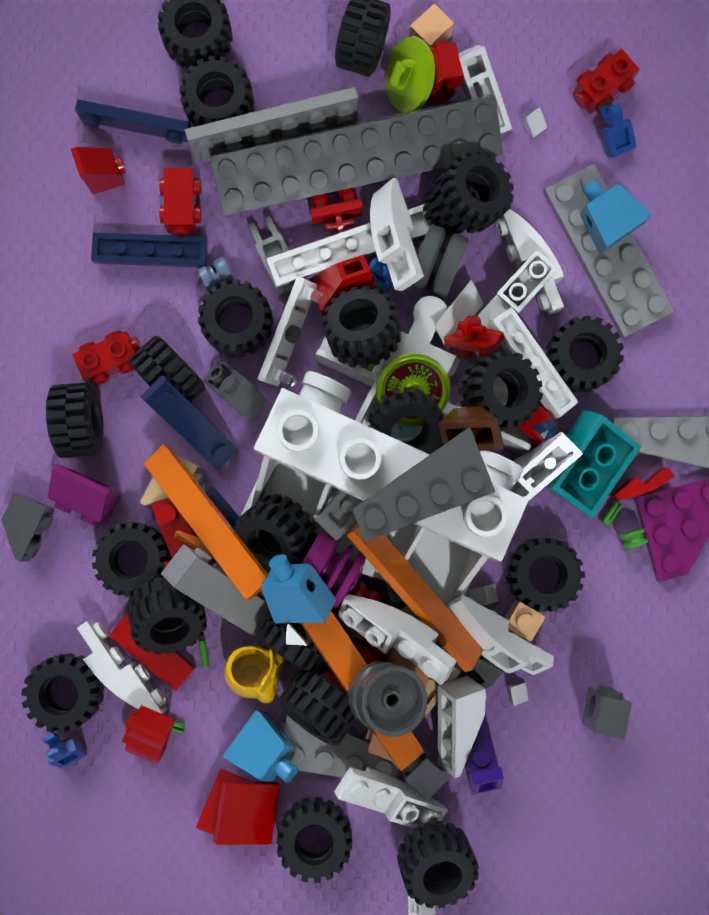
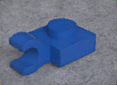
[600,103,637,158]
[369,258,393,294]
[43,733,88,768]

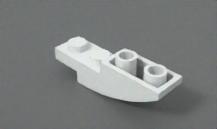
[370,178,424,291]
[496,209,564,317]
[475,250,559,357]
[338,594,457,686]
[445,595,554,675]
[77,619,167,714]
[334,767,448,828]

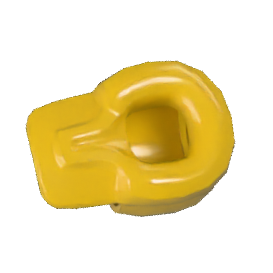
[224,645,284,703]

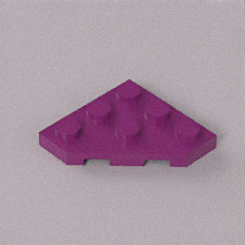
[633,478,709,582]

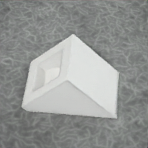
[523,107,547,138]
[468,583,499,605]
[286,623,309,646]
[507,682,529,706]
[408,896,436,915]

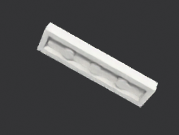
[487,307,578,420]

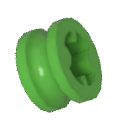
[619,528,649,550]

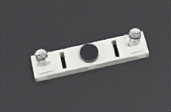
[257,276,328,387]

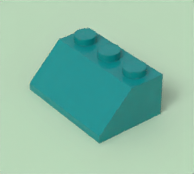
[545,409,642,519]

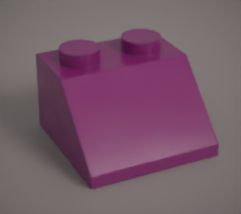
[47,464,122,526]

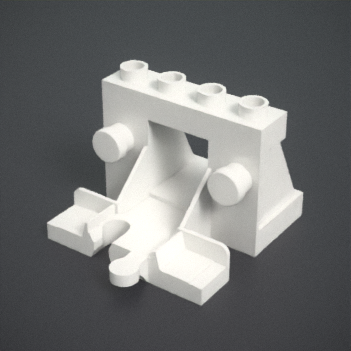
[241,296,546,604]

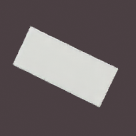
[434,279,483,350]

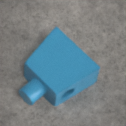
[580,179,652,255]
[262,554,336,623]
[223,710,298,783]

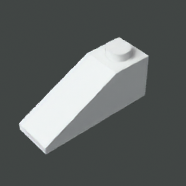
[458,45,512,134]
[511,432,583,500]
[438,676,486,778]

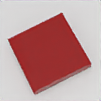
[213,781,280,845]

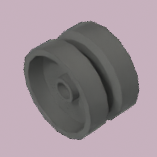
[412,224,469,298]
[348,661,427,737]

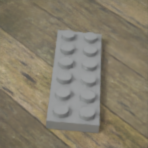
[185,87,358,162]
[543,164,674,339]

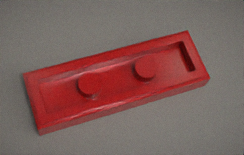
[109,613,196,692]

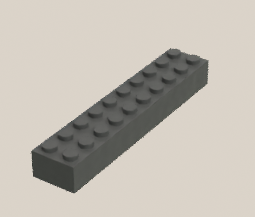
[209,94,504,216]

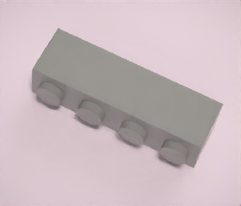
[161,544,270,637]

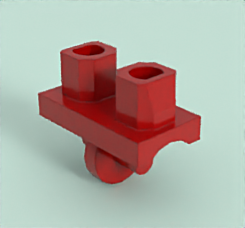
[310,188,363,234]
[444,315,505,359]

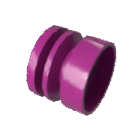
[302,528,366,609]

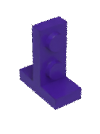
[466,713,504,795]

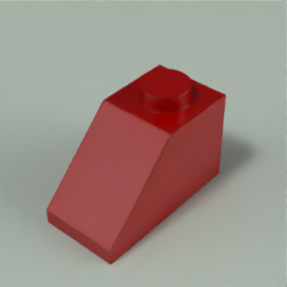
[71,147,127,195]

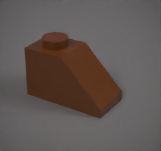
[438,406,504,451]

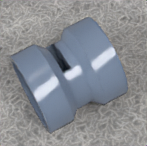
[197,257,234,294]

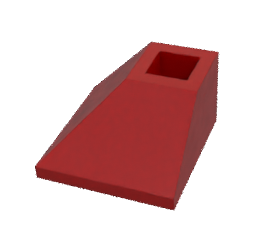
[309,255,375,316]

